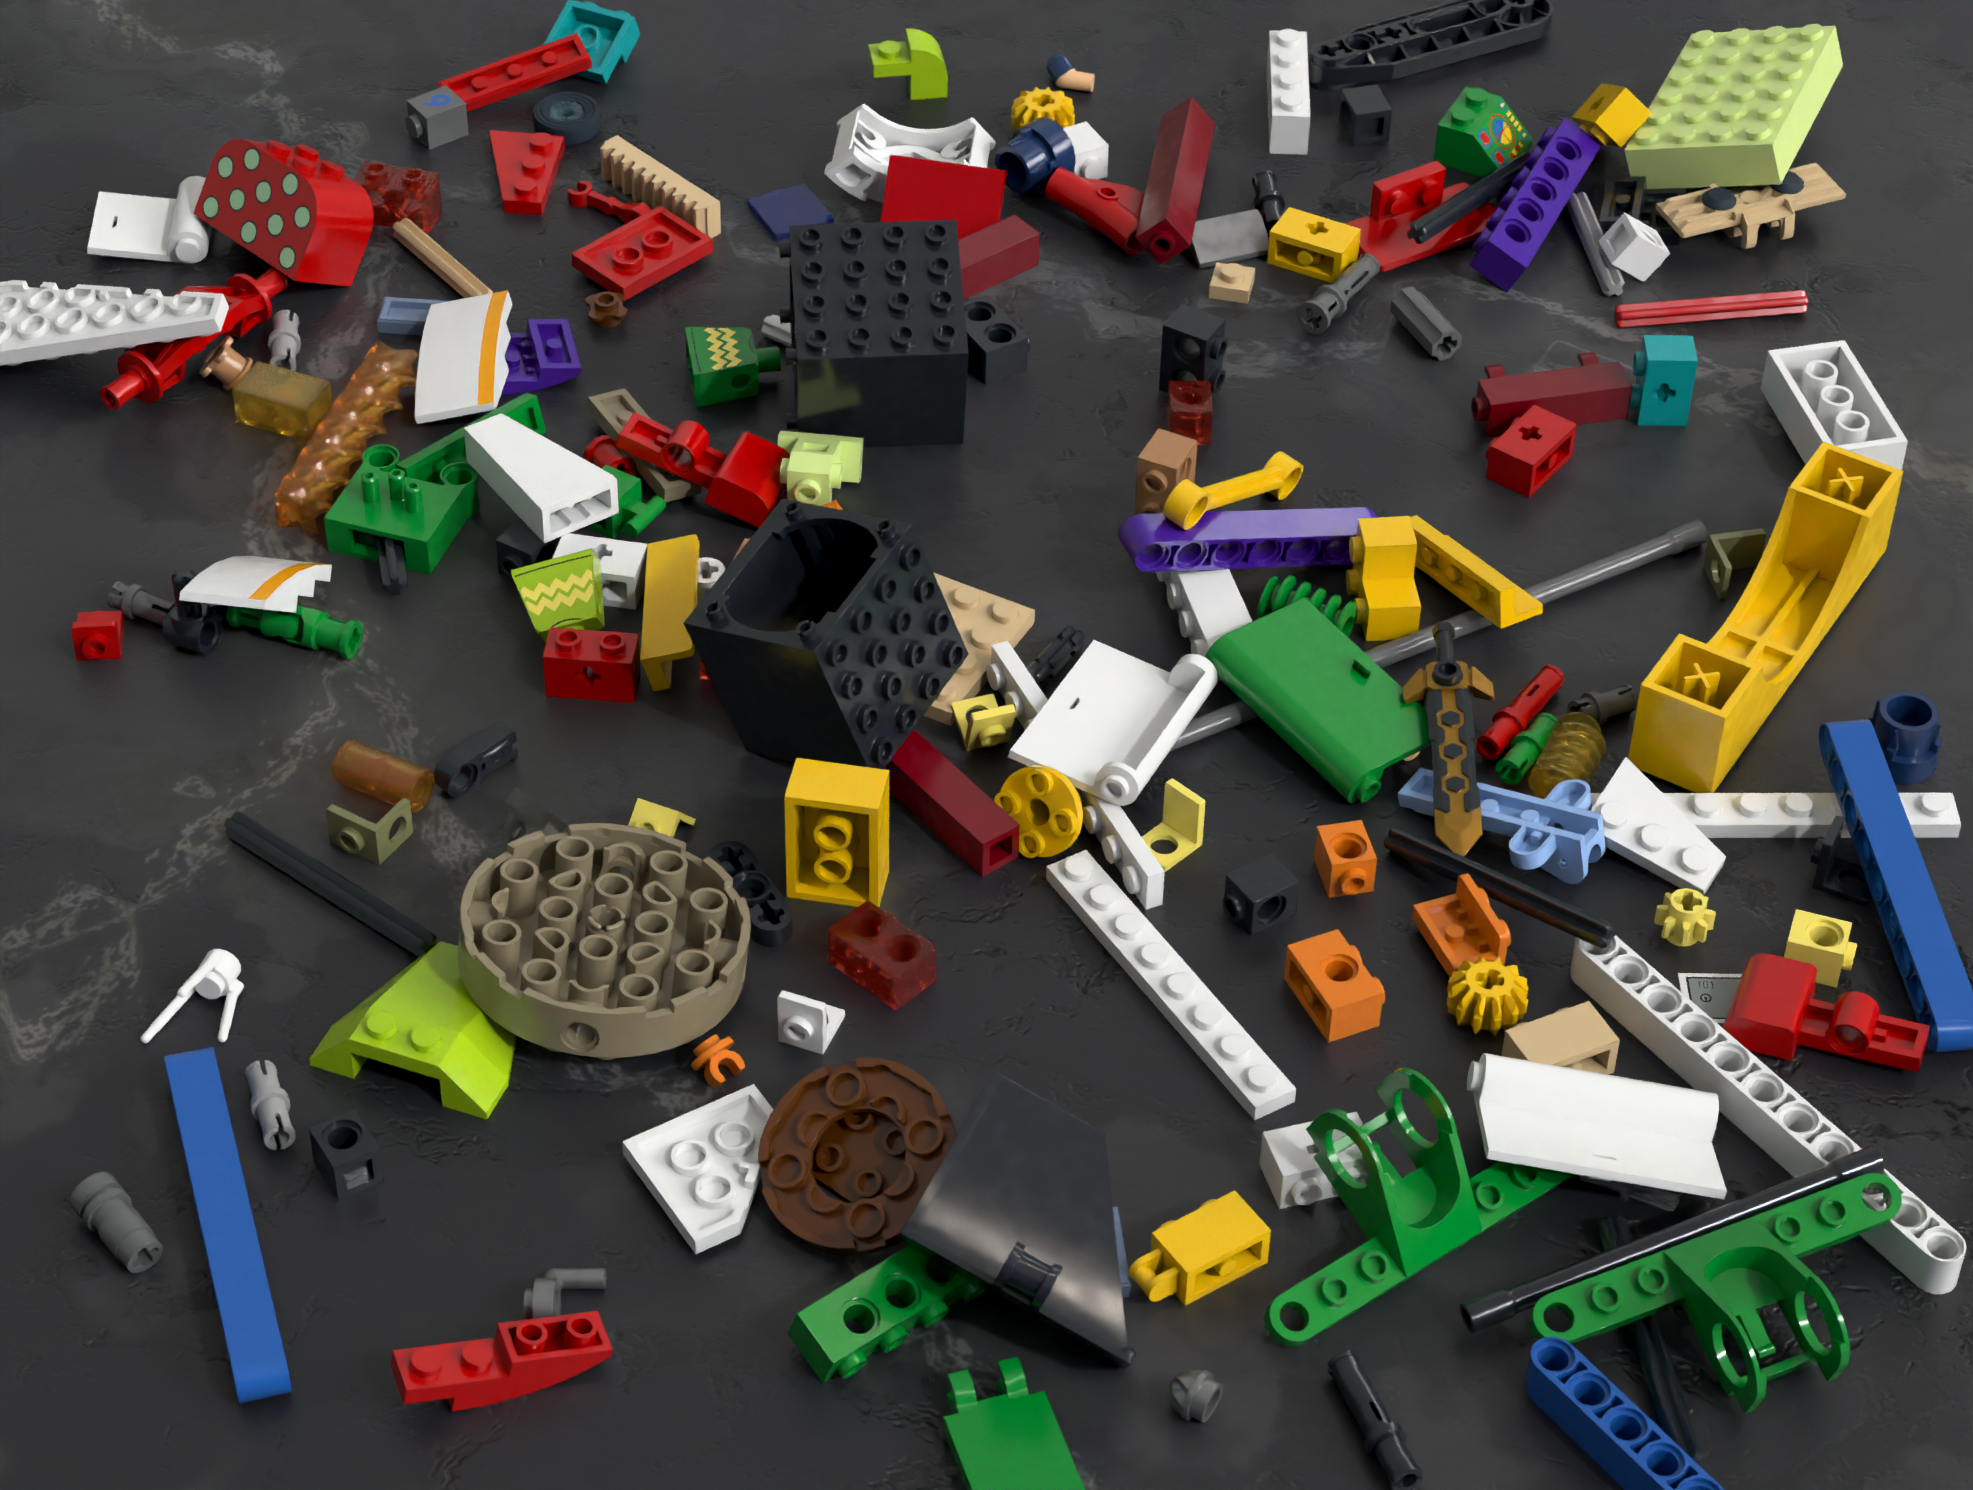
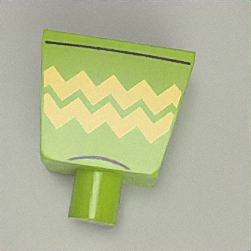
[511,548,605,643]

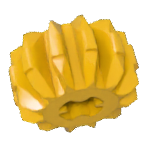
[1011,87,1075,133]
[1447,955,1528,1036]

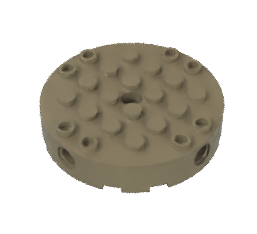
[458,823,751,1060]

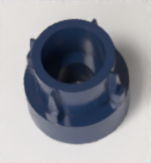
[994,117,1076,195]
[1868,691,1942,785]

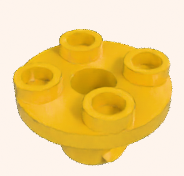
[994,765,1083,858]

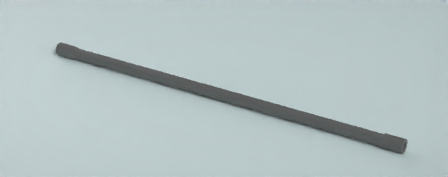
[1169,519,1708,752]

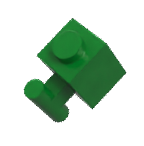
[585,465,666,539]

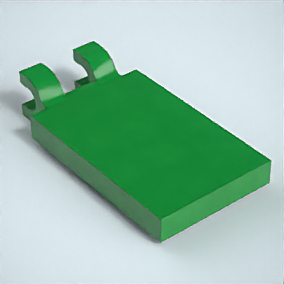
[943,1357,1085,1490]

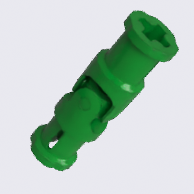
[227,605,363,659]

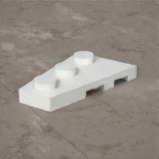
[1590,757,1726,896]

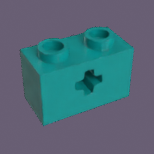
[1629,335,1698,426]

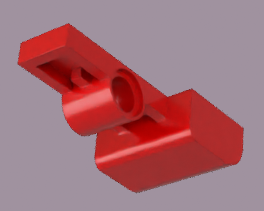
[615,412,790,528]
[1722,954,1930,1072]

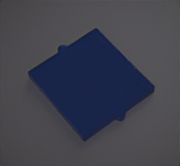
[748,183,835,242]

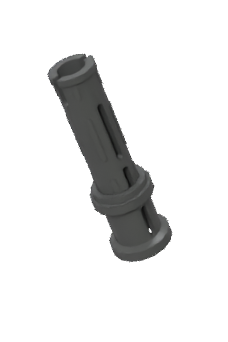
[1296,253,1380,335]

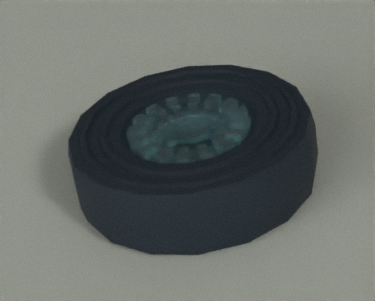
[532,92,601,145]

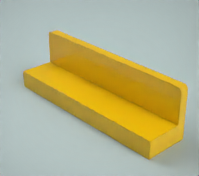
[1410,515,1543,629]
[640,534,700,692]

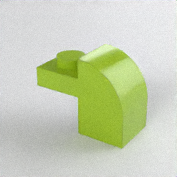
[868,29,948,100]

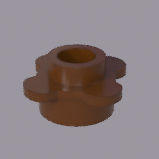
[585,292,628,328]

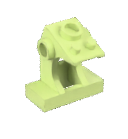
[777,431,863,506]

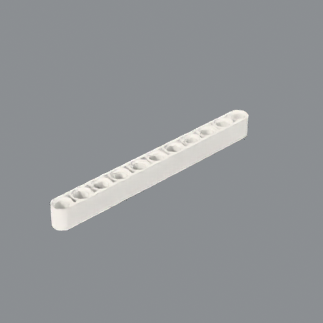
[1570,935,1967,1294]

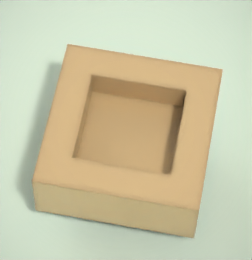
[1209,262,1255,304]

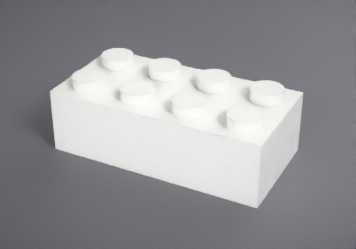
[1761,340,1908,470]

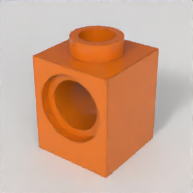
[1314,820,1377,898]

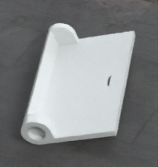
[1008,640,1218,806]

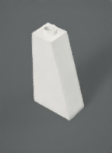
[464,413,619,543]

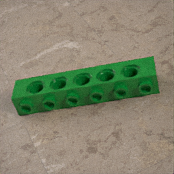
[787,1246,986,1383]

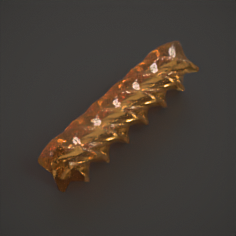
[274,341,417,536]

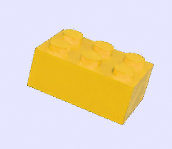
[784,758,889,910]

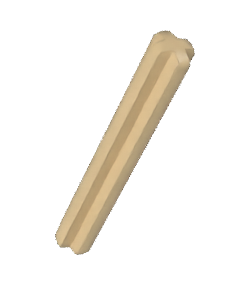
[393,218,493,298]

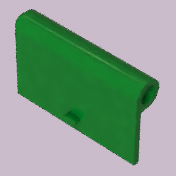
[1205,598,1431,804]

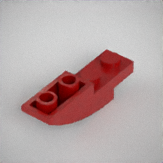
[390,1311,613,1412]

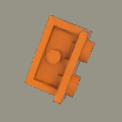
[1412,873,1511,977]

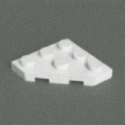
[622,1084,773,1254]

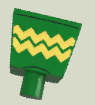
[685,327,781,407]

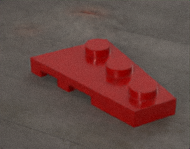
[489,130,565,216]

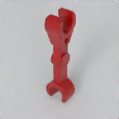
[567,180,650,224]

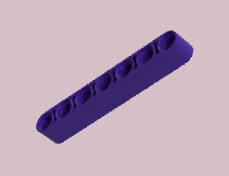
[1118,507,1378,572]

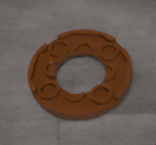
[758,1057,957,1255]

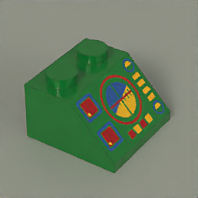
[1433,86,1533,177]

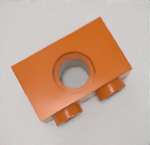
[1284,929,1385,1043]

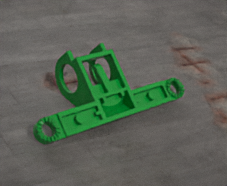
[1263,1068,1574,1348]
[1529,1173,1902,1414]

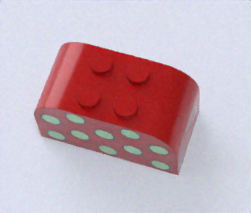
[193,139,373,287]

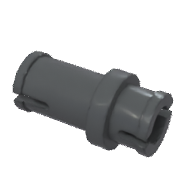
[107,581,176,627]
[1567,684,1638,728]

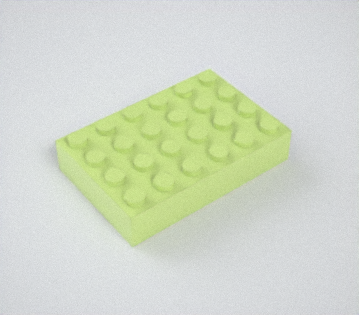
[1624,24,1843,189]

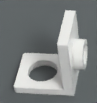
[777,990,845,1055]

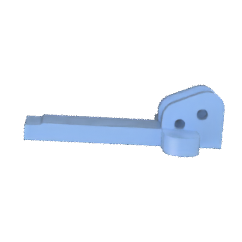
[1398,768,1606,884]

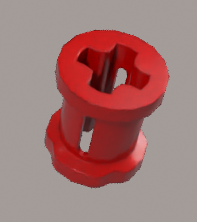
[583,435,636,476]

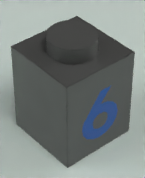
[405,86,469,150]

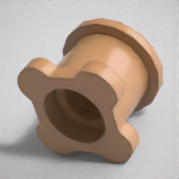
[199,335,254,391]

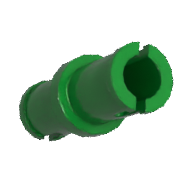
[1495,713,1561,785]

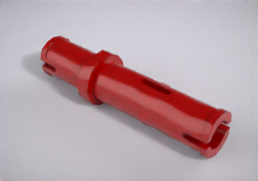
[1476,665,1564,760]

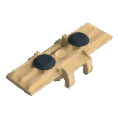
[1656,163,1846,249]

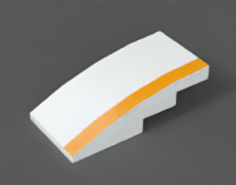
[414,290,513,424]
[179,556,332,613]

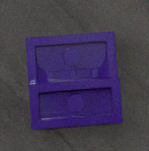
[501,319,581,395]

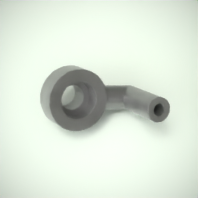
[524,1268,606,1320]

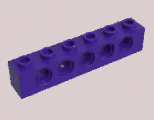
[1469,118,1602,292]

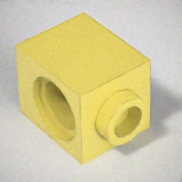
[1784,909,1857,988]

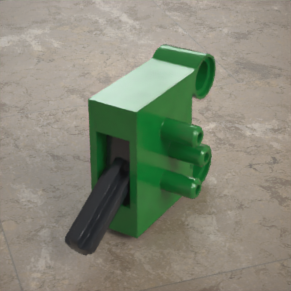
[324,444,481,595]

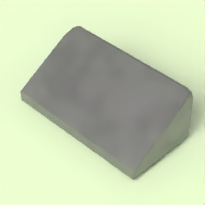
[1186,209,1269,268]

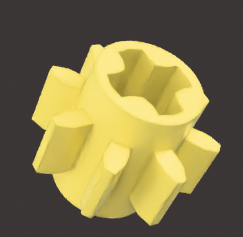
[1654,888,1716,946]

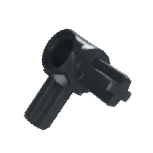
[163,569,228,654]

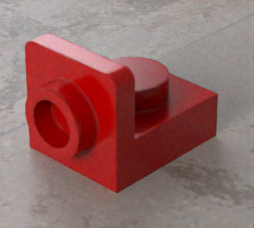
[71,610,124,661]

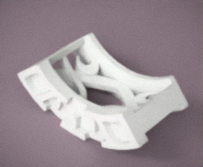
[824,104,995,203]

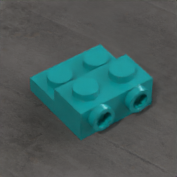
[544,0,641,84]

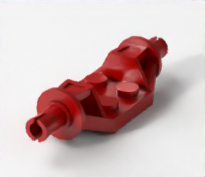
[99,267,288,411]

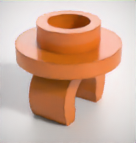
[691,1034,745,1089]

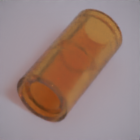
[332,739,435,813]

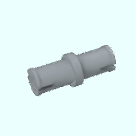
[268,310,301,377]
[245,1060,296,1150]

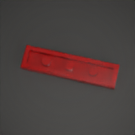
[438,33,592,112]

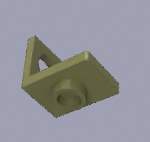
[1703,528,1766,600]
[326,798,413,865]

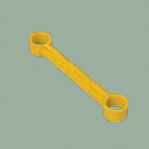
[1163,451,1304,530]

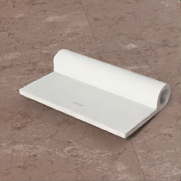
[1467,1053,1727,1199]

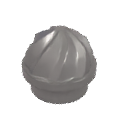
[1169,1370,1223,1423]

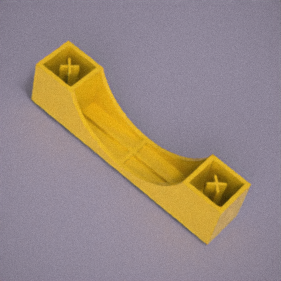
[1628,441,1903,793]

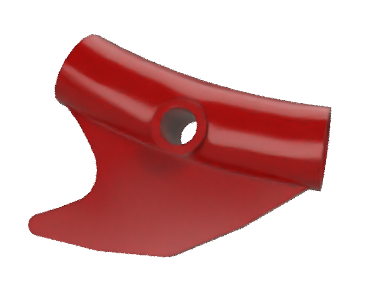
[1045,167,1145,255]

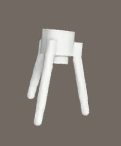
[140,949,244,1043]

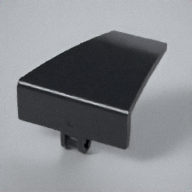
[897,1073,1137,1370]

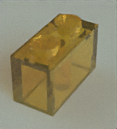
[232,361,334,443]

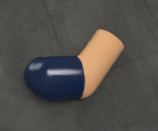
[1047,54,1095,92]

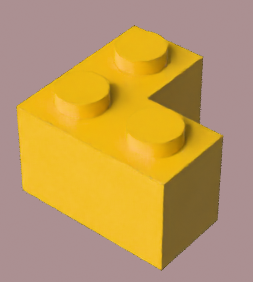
[1346,516,1421,641]

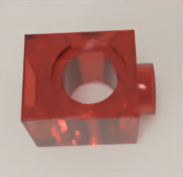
[1167,381,1213,444]

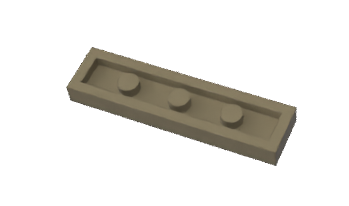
[587,388,702,503]

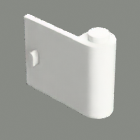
[87,176,212,264]

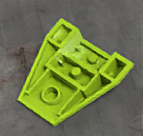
[309,941,517,1120]

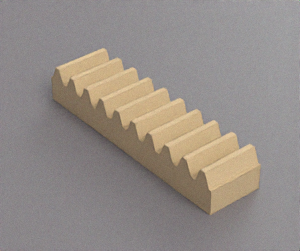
[600,135,721,238]

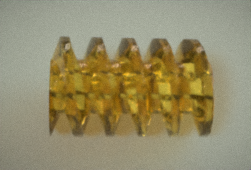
[1528,712,1607,799]

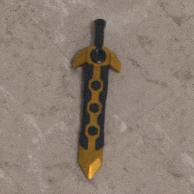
[1403,622,1494,857]

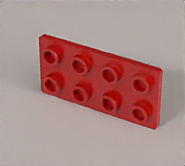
[1344,161,1496,272]

